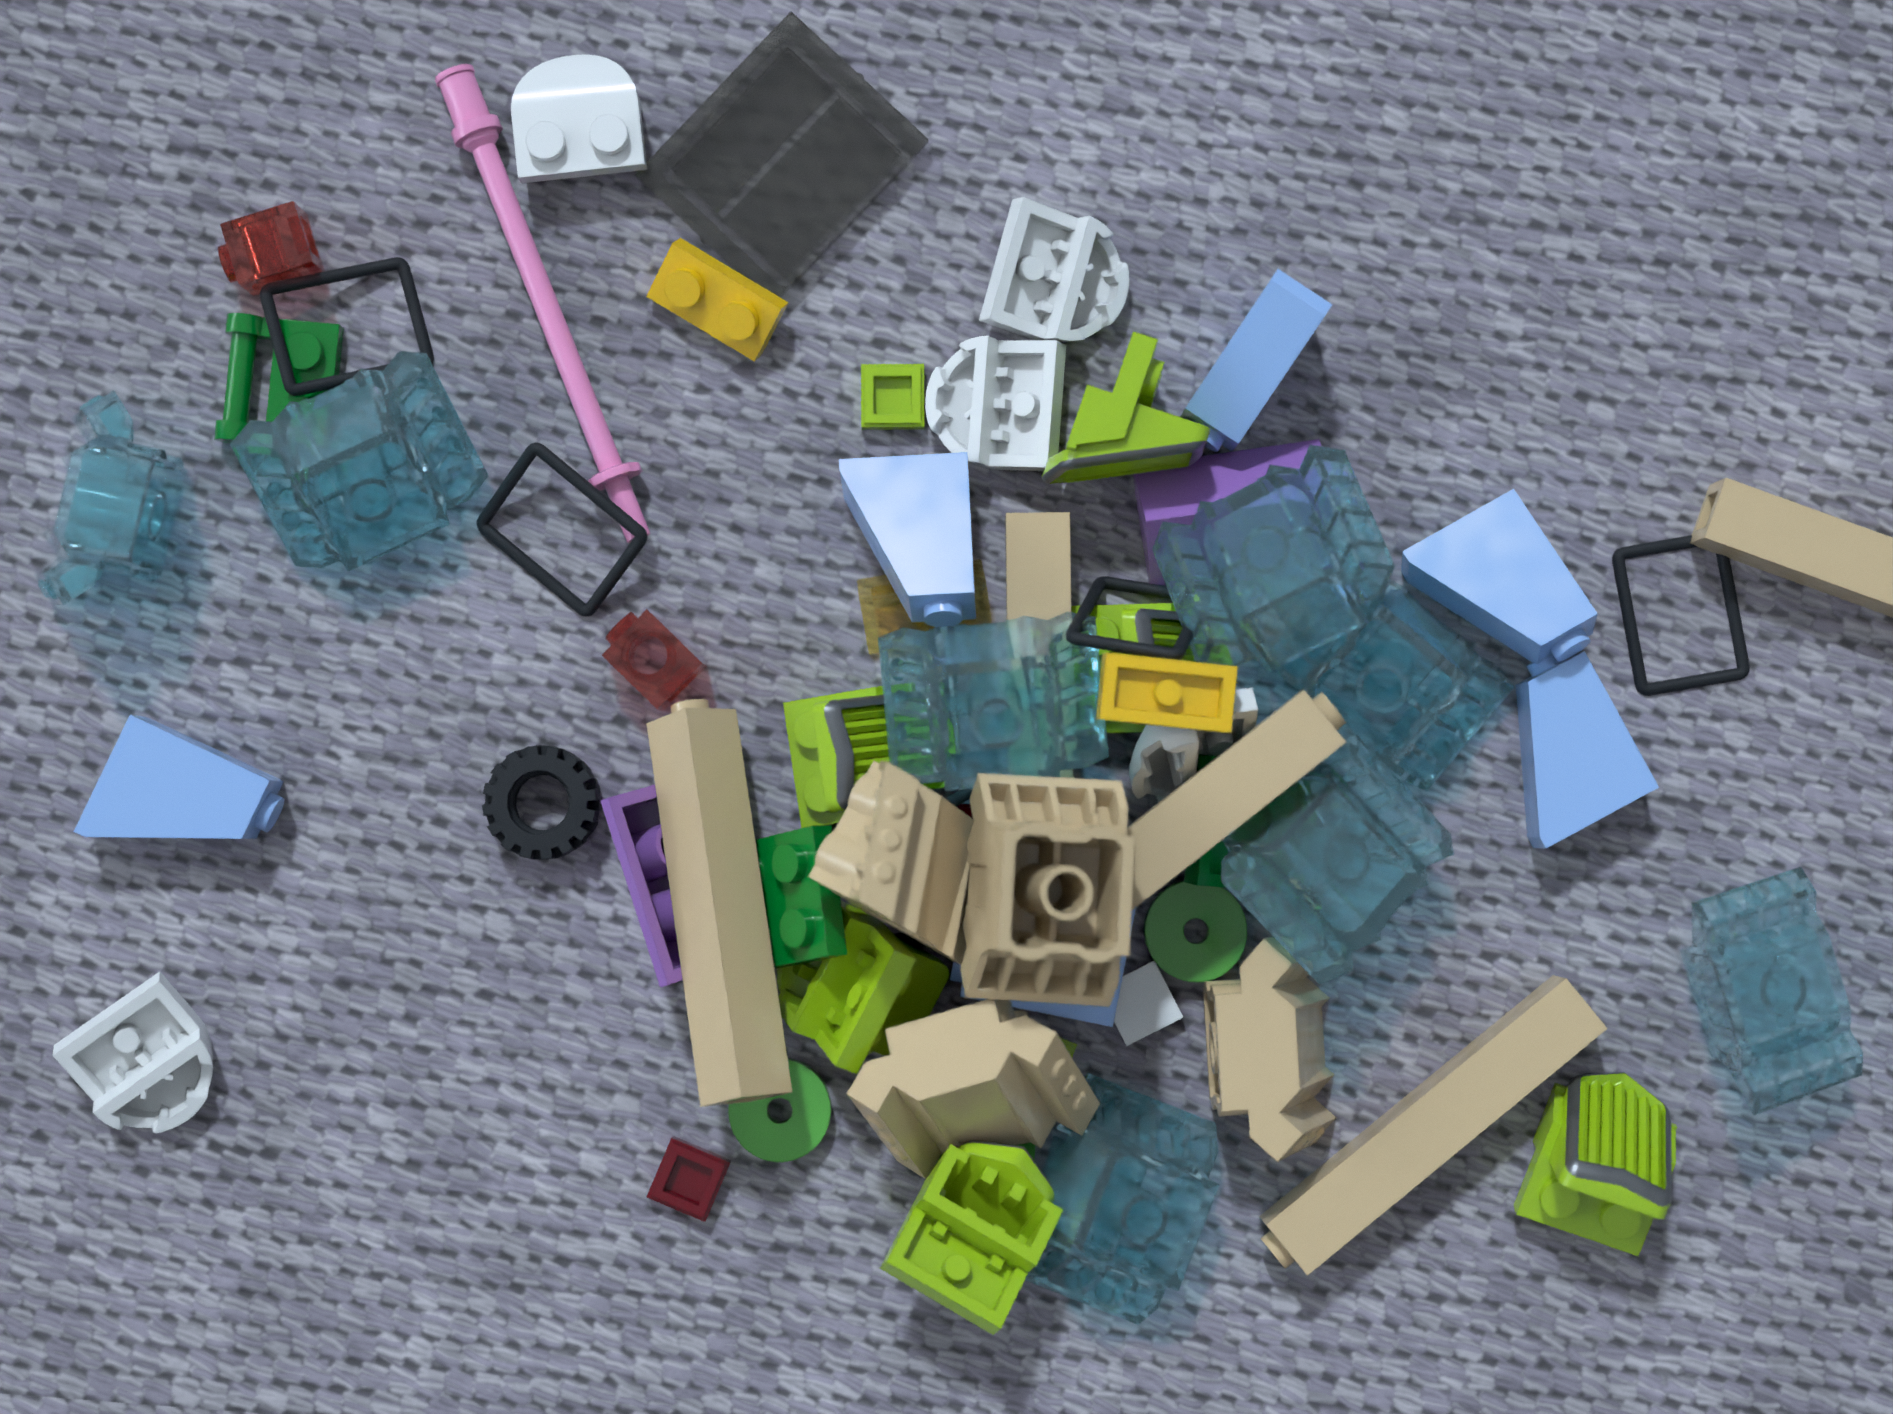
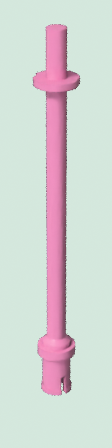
[435,64,651,543]

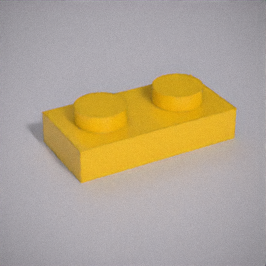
[646,238,789,361]
[1096,652,1238,733]

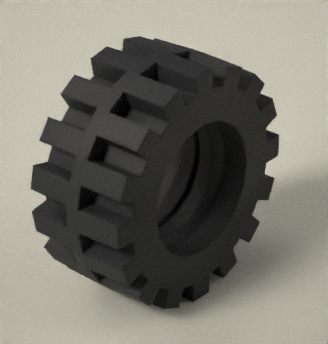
[482,745,602,860]

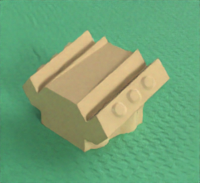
[808,761,974,966]
[960,773,1136,1007]
[1203,931,1336,1162]
[847,999,1100,1179]

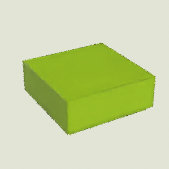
[861,364,925,430]

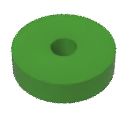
[1144,881,1247,982]
[728,1058,832,1162]

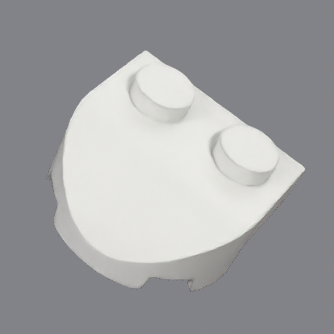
[511,55,647,183]
[979,197,1129,343]
[925,336,1066,471]
[1129,688,1258,802]
[52,972,213,1133]

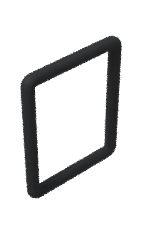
[260,257,434,396]
[477,443,647,617]
[1612,535,1750,696]
[1065,576,1208,660]

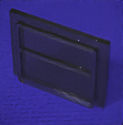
[635,11,929,298]

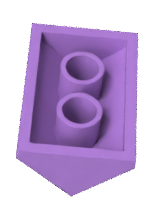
[1133,439,1338,587]
[601,785,682,987]

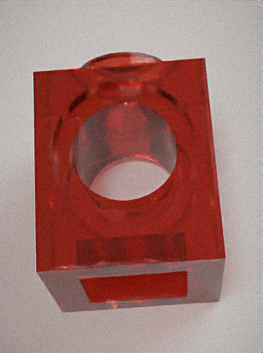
[218,201,325,296]
[602,609,707,712]

